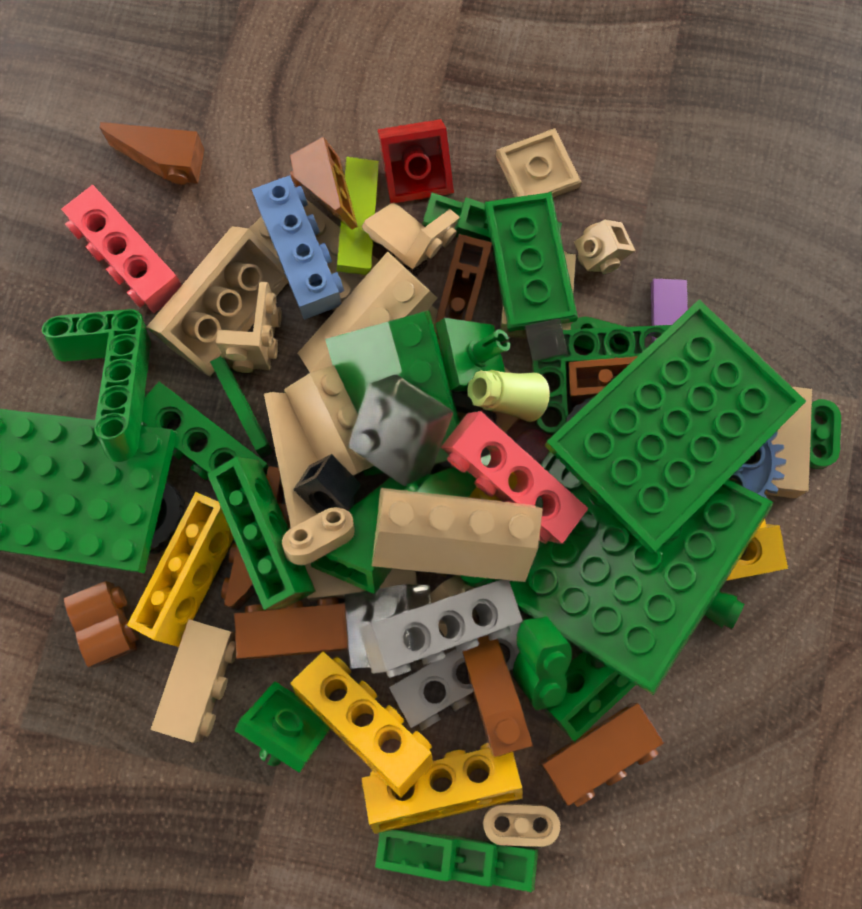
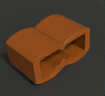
[64,581,139,667]

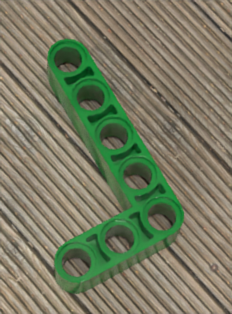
[42,309,151,462]
[531,325,671,435]

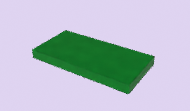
[484,192,578,332]

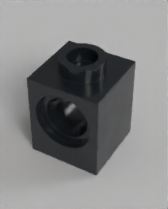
[293,454,361,514]

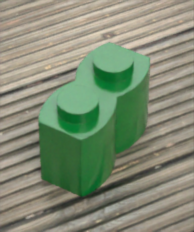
[513,616,572,710]

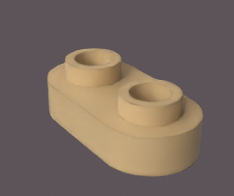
[282,507,355,565]
[483,803,560,847]

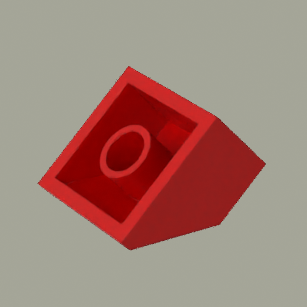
[377,119,454,204]

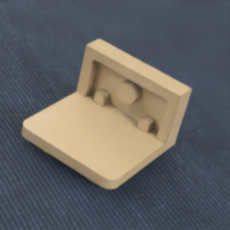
[362,203,460,269]
[216,282,282,373]

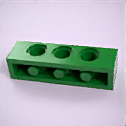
[141,381,269,481]
[207,456,316,610]
[544,651,636,742]

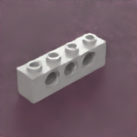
[358,580,523,678]
[389,620,523,731]

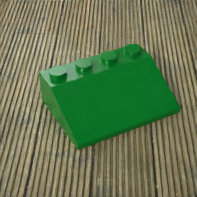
[325,310,460,476]

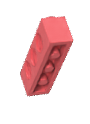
[61,185,182,314]
[441,411,589,544]

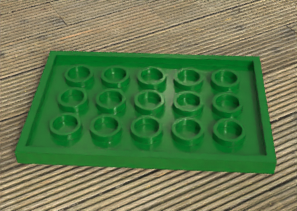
[544,299,807,554]
[0,409,177,574]

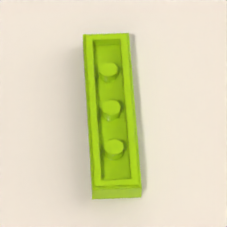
[336,157,379,275]

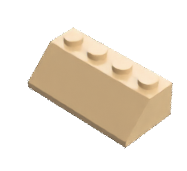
[146,226,288,376]
[298,252,437,373]
[264,392,318,541]
[372,488,543,582]

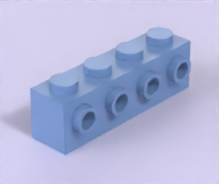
[252,175,344,320]

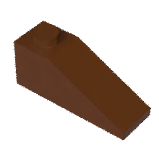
[434,234,492,335]

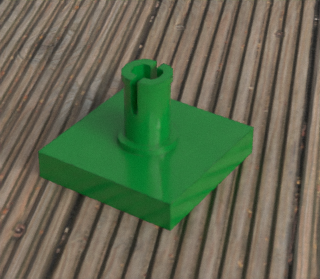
[435,318,510,392]
[235,681,331,773]

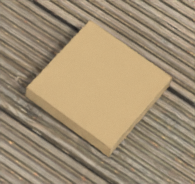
[496,128,581,198]

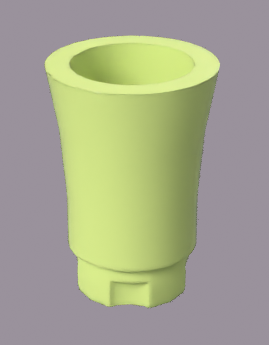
[468,370,550,422]

